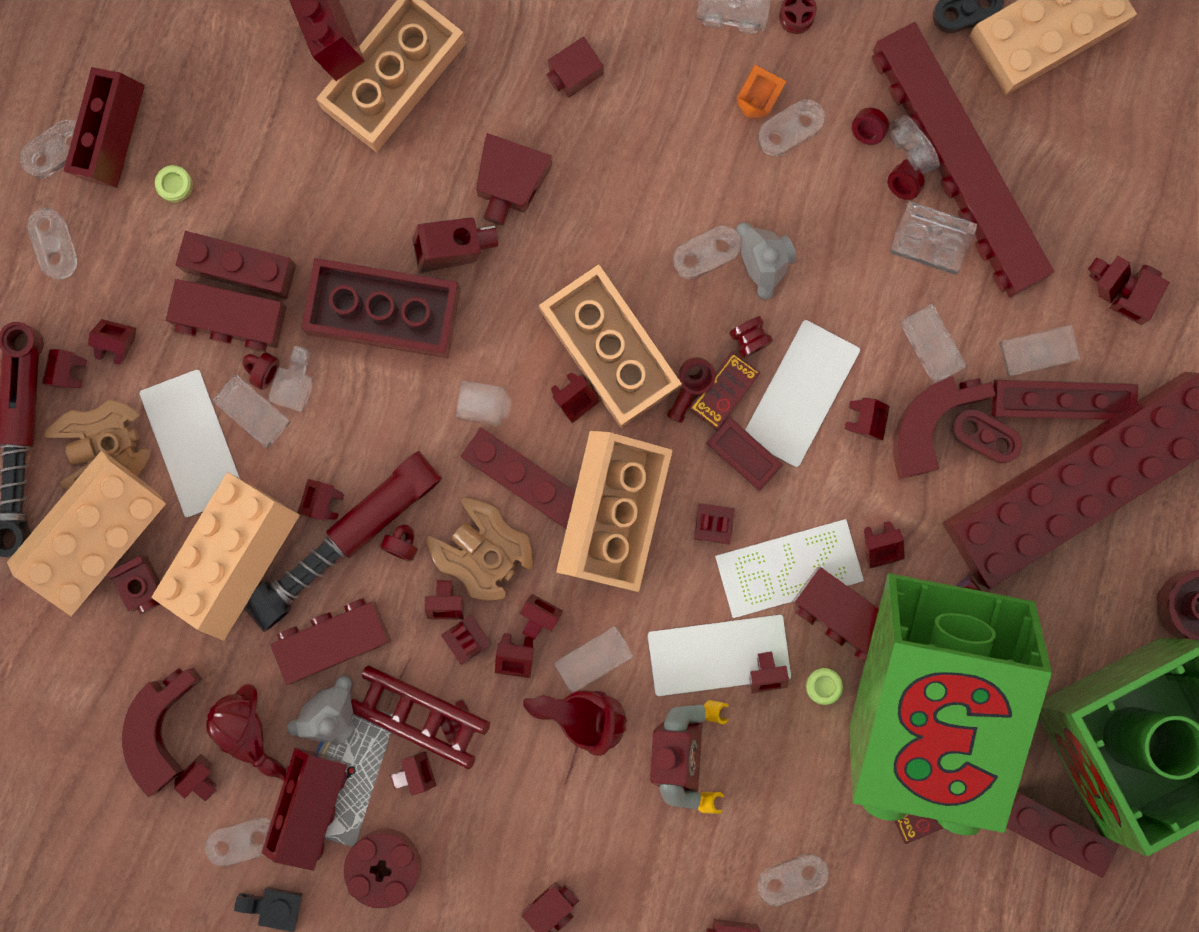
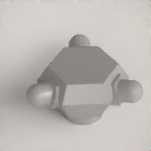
[736,222,796,300]
[287,675,355,746]

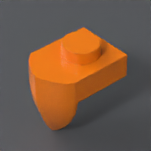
[736,63,786,119]

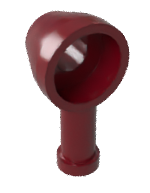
[667,357,716,423]

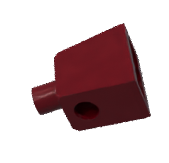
[476,133,552,226]
[412,217,498,273]

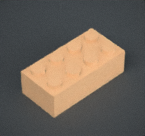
[316,0,466,153]
[969,0,1137,96]
[539,264,682,429]
[556,431,673,592]
[7,450,166,616]
[151,472,300,641]

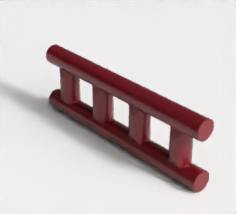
[351,665,490,769]

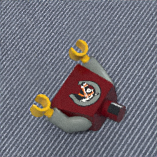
[650,700,729,814]

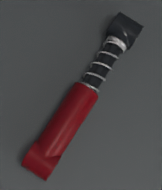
[0,322,44,558]
[244,451,443,632]

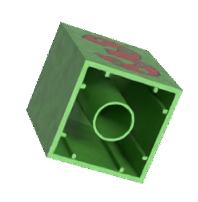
[849,573,1052,836]
[1039,638,1199,857]

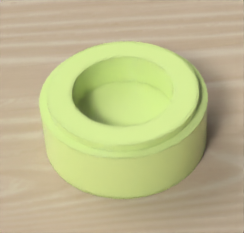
[155,165,193,203]
[805,668,843,705]

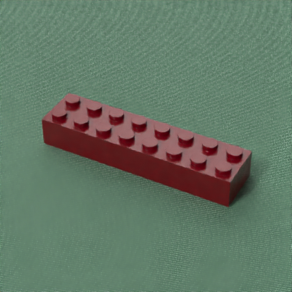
[943,372,1199,589]

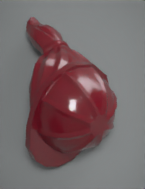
[206,684,286,781]
[523,690,627,756]

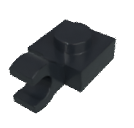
[234,887,302,932]

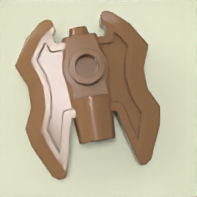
[44,399,151,489]
[426,497,533,601]

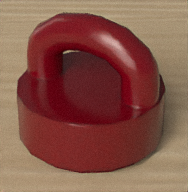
[851,107,890,145]
[887,159,925,200]
[242,352,279,390]
[380,524,418,562]

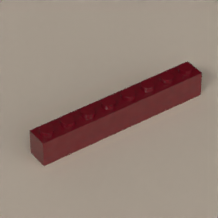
[872,22,1054,298]

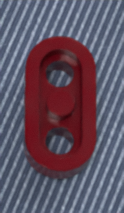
[952,409,1022,464]

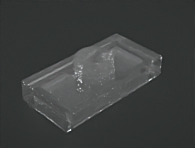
[899,304,967,384]
[999,325,1080,377]
[212,374,291,449]
[553,626,634,694]

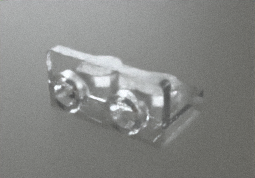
[696,0,771,34]
[890,201,977,275]

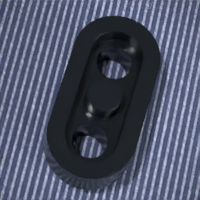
[933,0,1004,33]

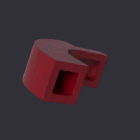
[893,376,996,480]
[122,668,202,797]

